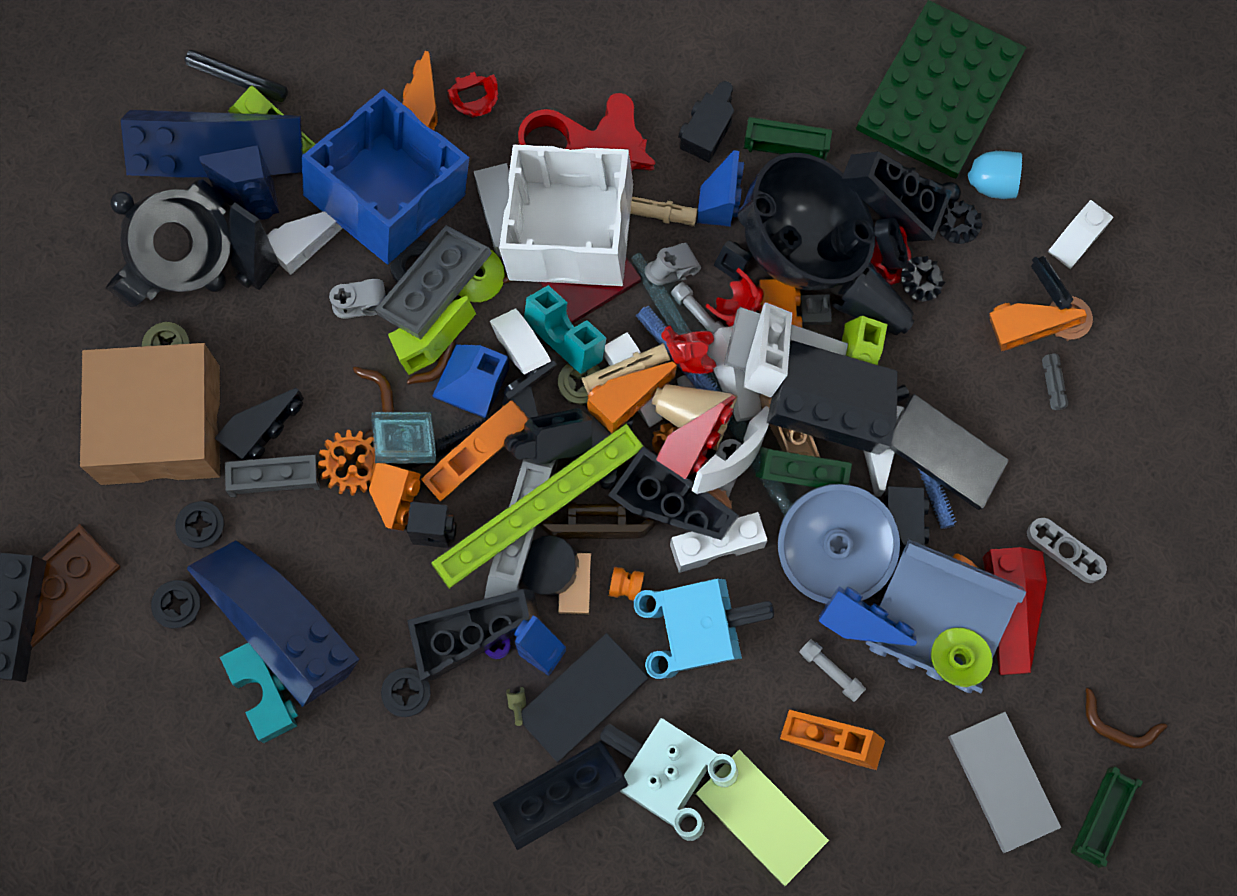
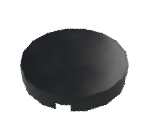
[521,536,579,596]

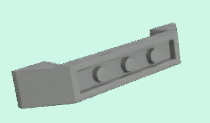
[484,458,558,599]

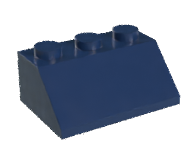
[199,145,279,220]

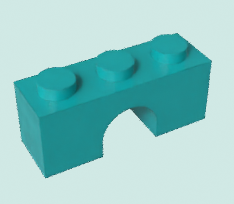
[524,285,607,374]
[220,643,299,743]

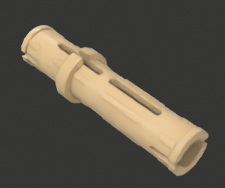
[630,197,698,226]
[581,343,670,395]

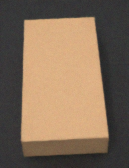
[559,553,591,615]

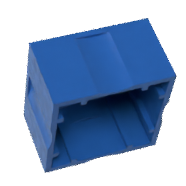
[302,89,469,265]

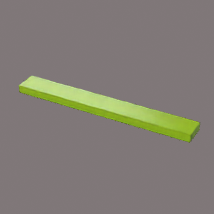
[431,424,643,589]

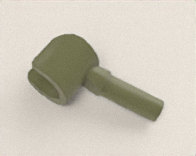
[506,687,527,726]

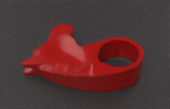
[518,93,655,171]

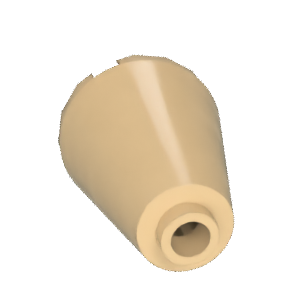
[652,384,738,451]

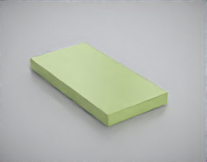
[695,749,829,886]

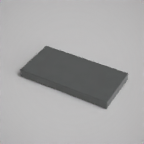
[375,225,492,340]

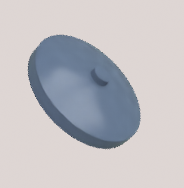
[778,484,900,604]

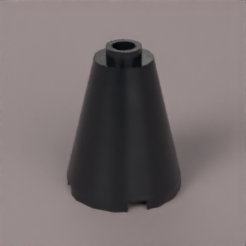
[832,262,915,335]

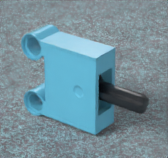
[634,578,774,679]

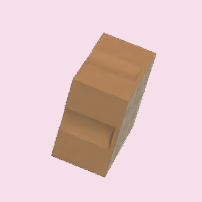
[80,343,220,485]

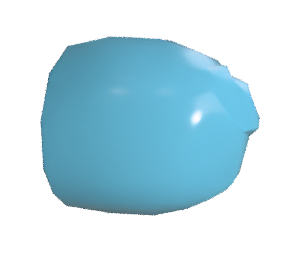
[968,151,1022,199]

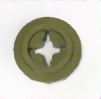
[142,322,190,347]
[558,363,601,406]

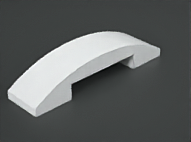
[692,406,769,494]

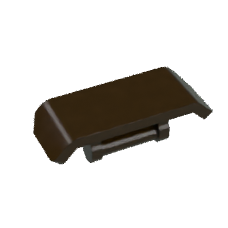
[539,502,656,539]

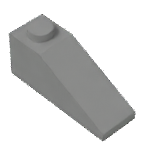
[474,163,509,257]

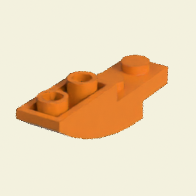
[421,400,529,502]

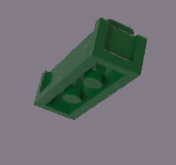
[743,117,832,161]
[755,447,852,488]
[1071,766,1143,868]

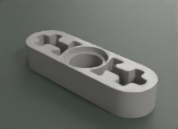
[1027,518,1107,583]

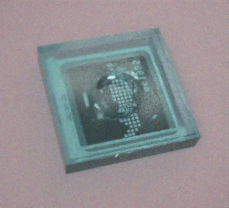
[371,412,436,463]

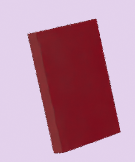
[539,257,641,324]

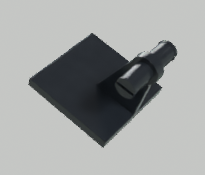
[501,360,557,431]

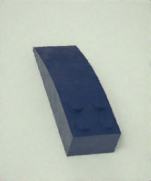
[120,110,303,177]
[187,540,360,707]

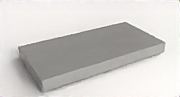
[724,307,848,371]
[948,712,1061,853]

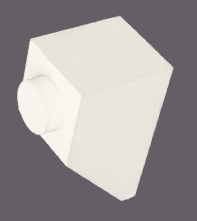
[1048,200,1113,269]

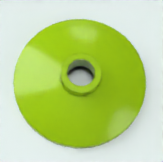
[458,250,505,302]
[931,628,993,687]

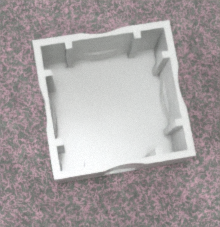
[499,145,633,286]

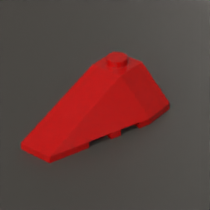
[983,547,1047,675]

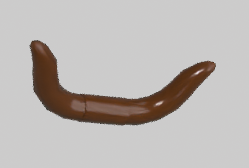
[407,338,456,384]
[353,366,394,440]
[1086,688,1167,748]

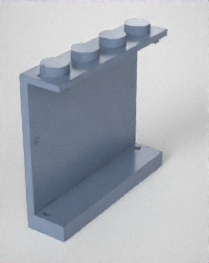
[866,539,1026,693]

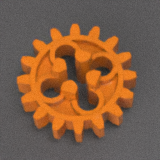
[318,430,383,496]

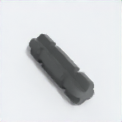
[1042,354,1068,410]

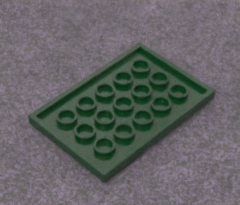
[856,0,1027,179]

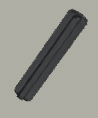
[1031,256,1074,310]

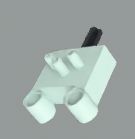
[600,718,738,841]

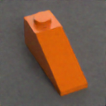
[989,303,1087,351]
[587,361,677,434]
[780,710,885,770]

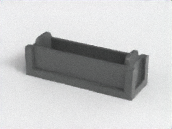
[225,455,320,497]

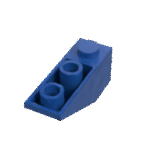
[818,586,917,646]
[514,615,566,676]

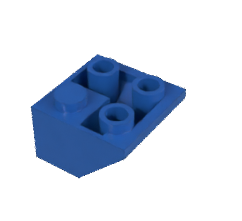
[697,150,744,226]
[432,345,510,418]

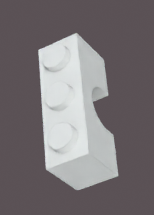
[670,512,768,573]

